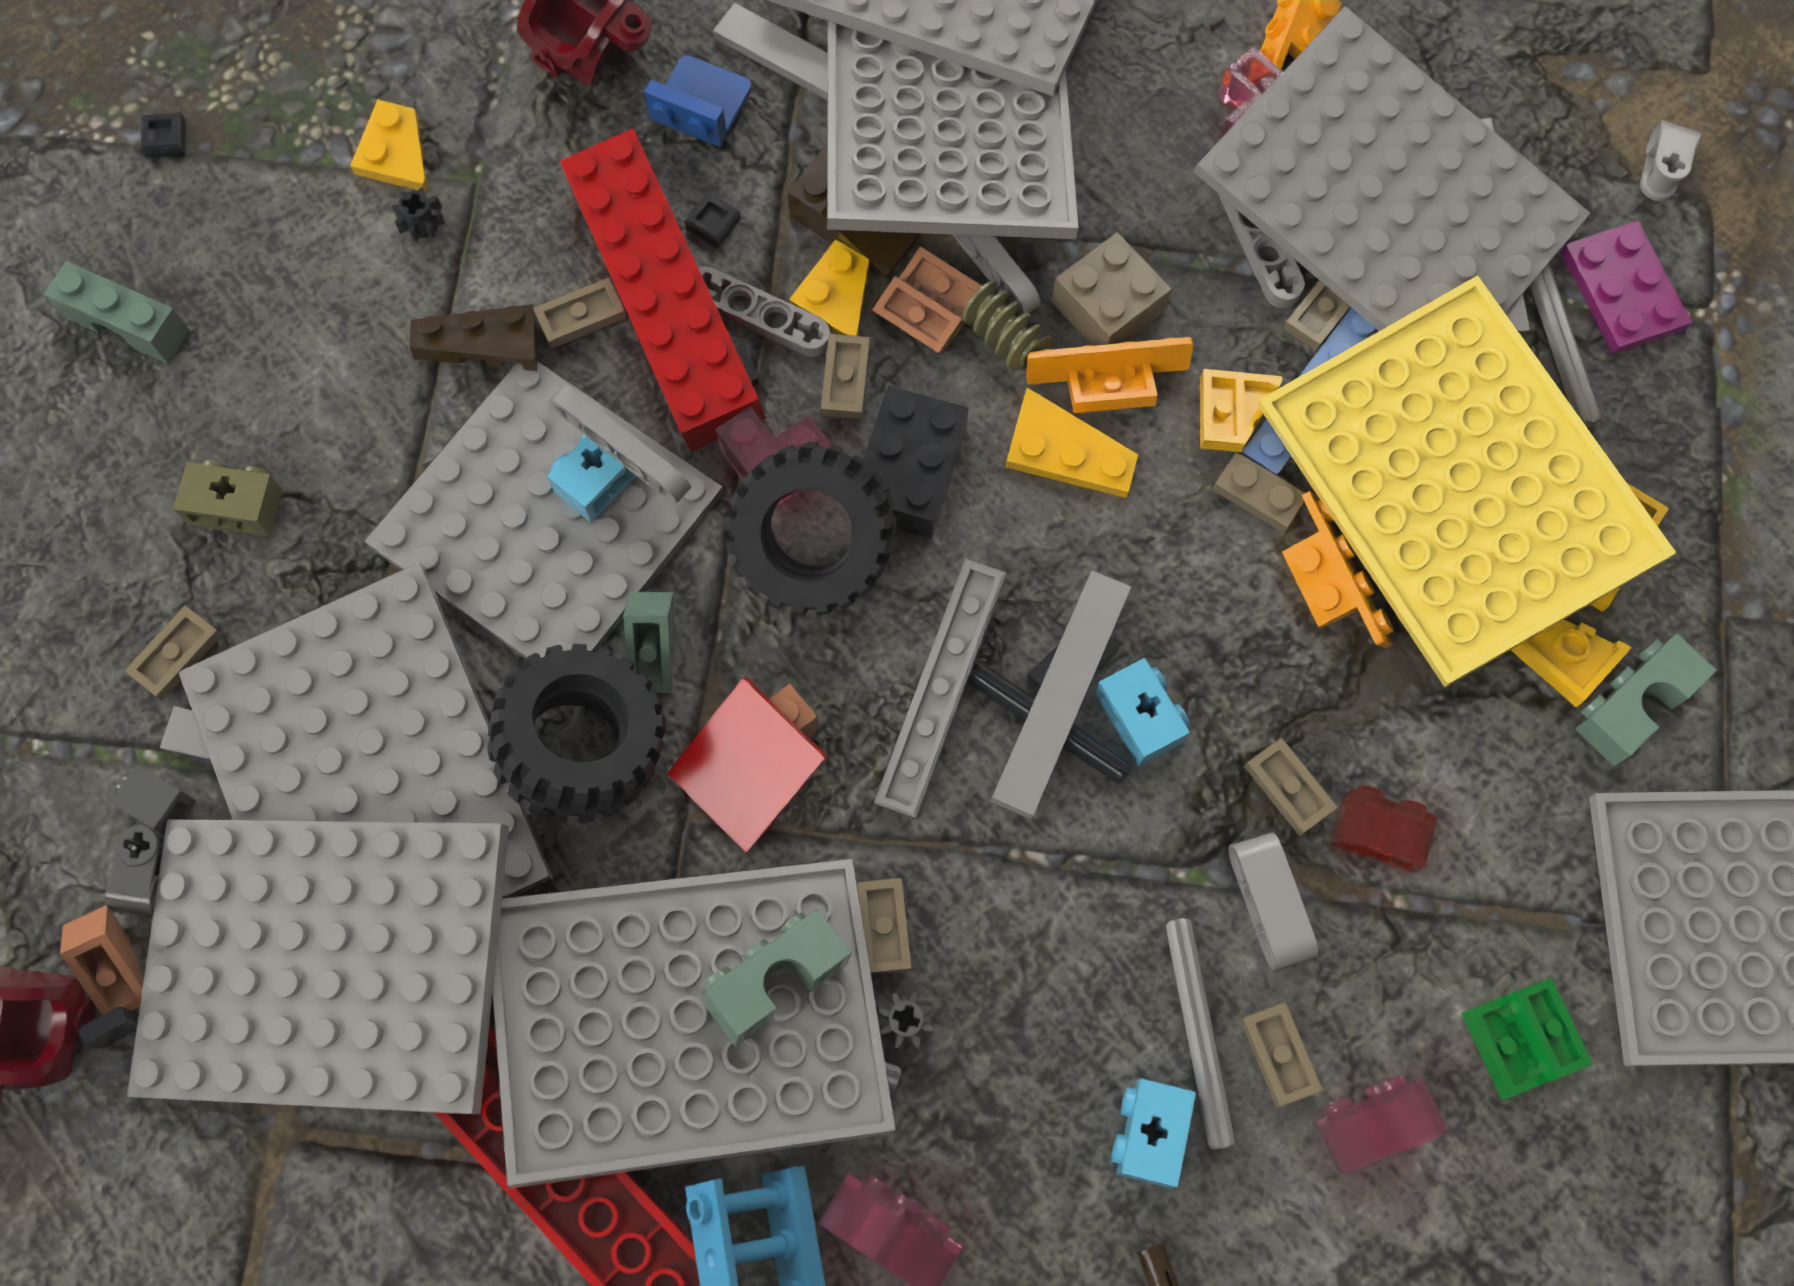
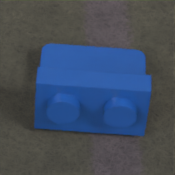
[644,55,751,147]

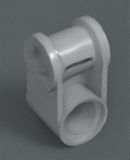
[1640,120,1701,201]

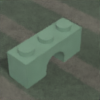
[43,261,190,364]
[1575,633,1717,766]
[702,909,852,1047]

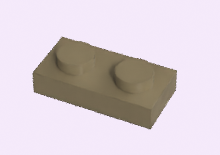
[533,278,626,349]
[1283,280,1351,352]
[820,334,870,419]
[1212,452,1305,533]
[124,605,223,701]
[1244,737,1338,836]
[857,878,911,975]
[1240,1002,1323,1108]

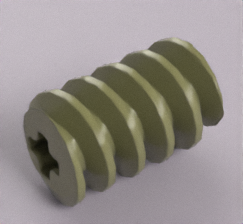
[963,280,1053,371]

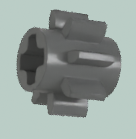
[878,992,934,1050]

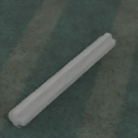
[1530,263,1602,428]
[1166,918,1235,1149]

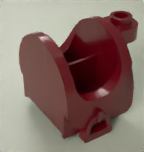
[517,0,651,86]
[0,967,96,1107]

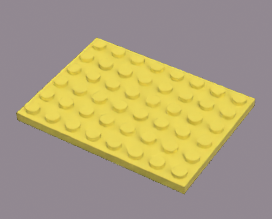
[1258,275,1676,687]

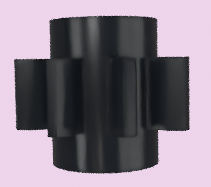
[391,188,446,242]

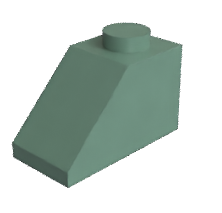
[623,592,675,693]

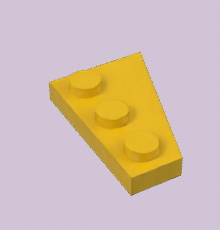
[1006,388,1138,498]
[1511,620,1632,707]

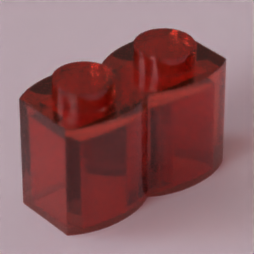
[1330,786,1438,873]

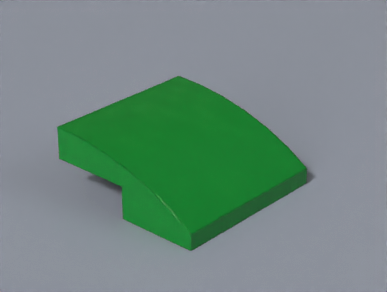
[1461,977,1593,1101]

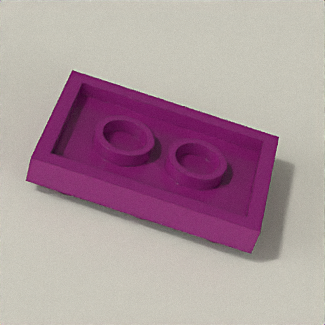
[1560,221,1692,354]

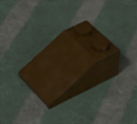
[787,145,923,279]

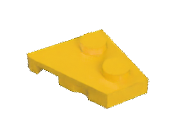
[350,99,428,192]
[789,239,869,336]
[1200,369,1282,452]

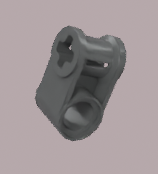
[105,825,165,916]

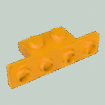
[1249,0,1342,85]
[1026,337,1193,413]
[1282,491,1394,648]

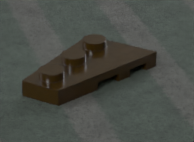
[410,304,538,372]

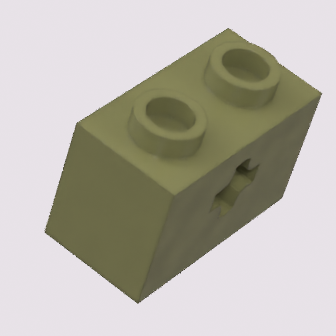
[173,460,283,537]

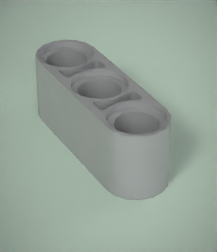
[1229,833,1318,970]

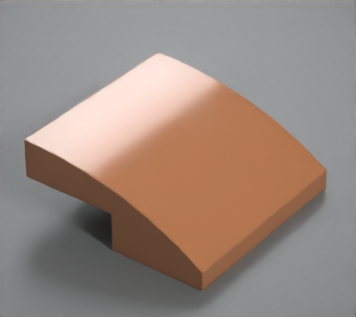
[872,246,982,354]

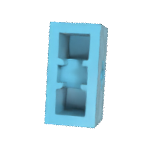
[547,434,636,523]
[1095,658,1190,768]
[1111,1078,1196,1188]

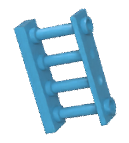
[685,1165,825,1286]

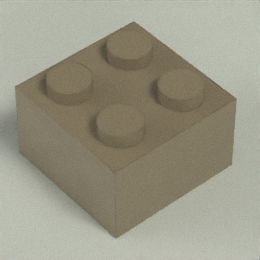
[1051,232,1172,346]

